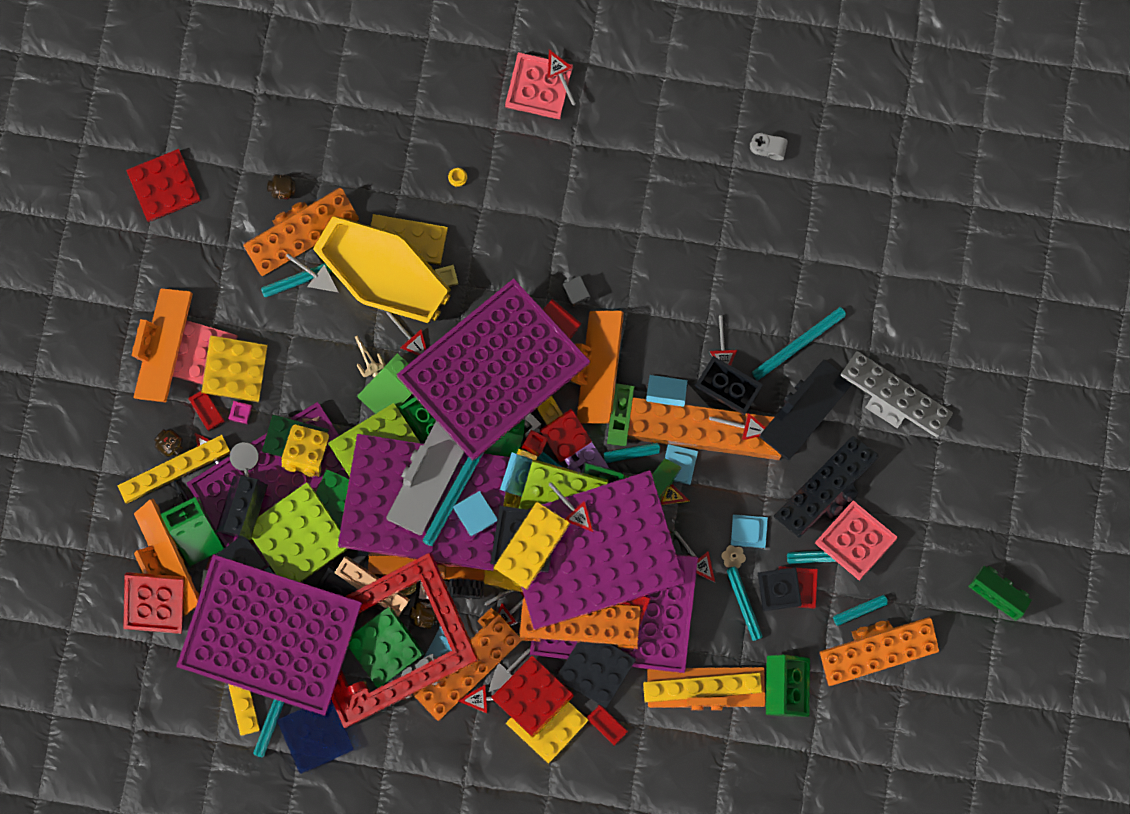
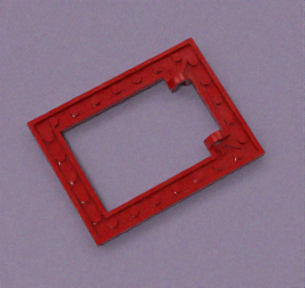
[331,553,479,728]

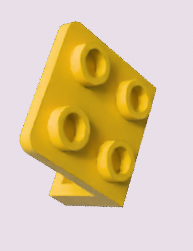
[281,425,329,477]

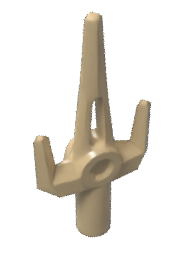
[355,336,386,377]

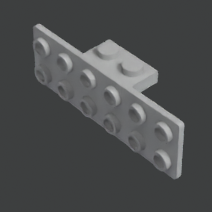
[841,351,953,438]
[387,421,464,535]

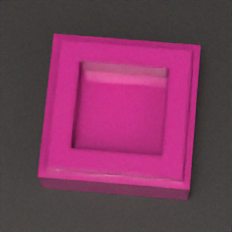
[228,401,253,425]

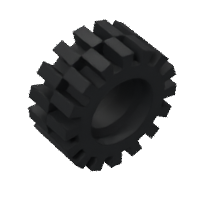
[448,579,484,599]

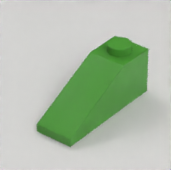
[607,384,634,446]

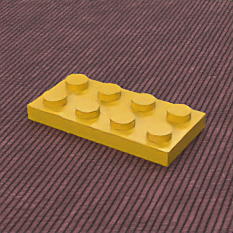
[371,214,448,265]
[494,502,570,590]

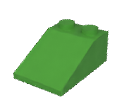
[357,353,412,414]

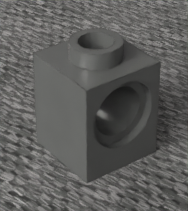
[563,276,590,308]

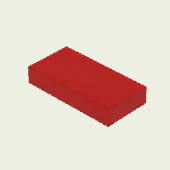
[188,391,225,432]
[587,705,628,746]

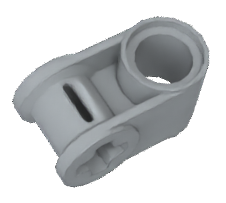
[750,133,788,160]

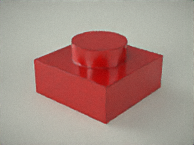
[522,430,548,457]

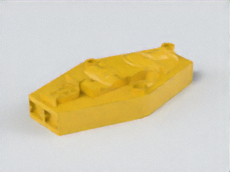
[313,216,451,323]

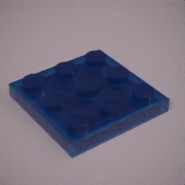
[277,699,354,775]

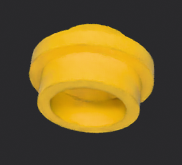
[448,168,467,187]

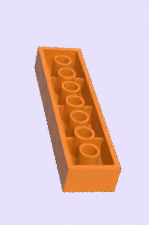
[627,398,781,460]

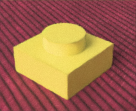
[435,265,458,287]

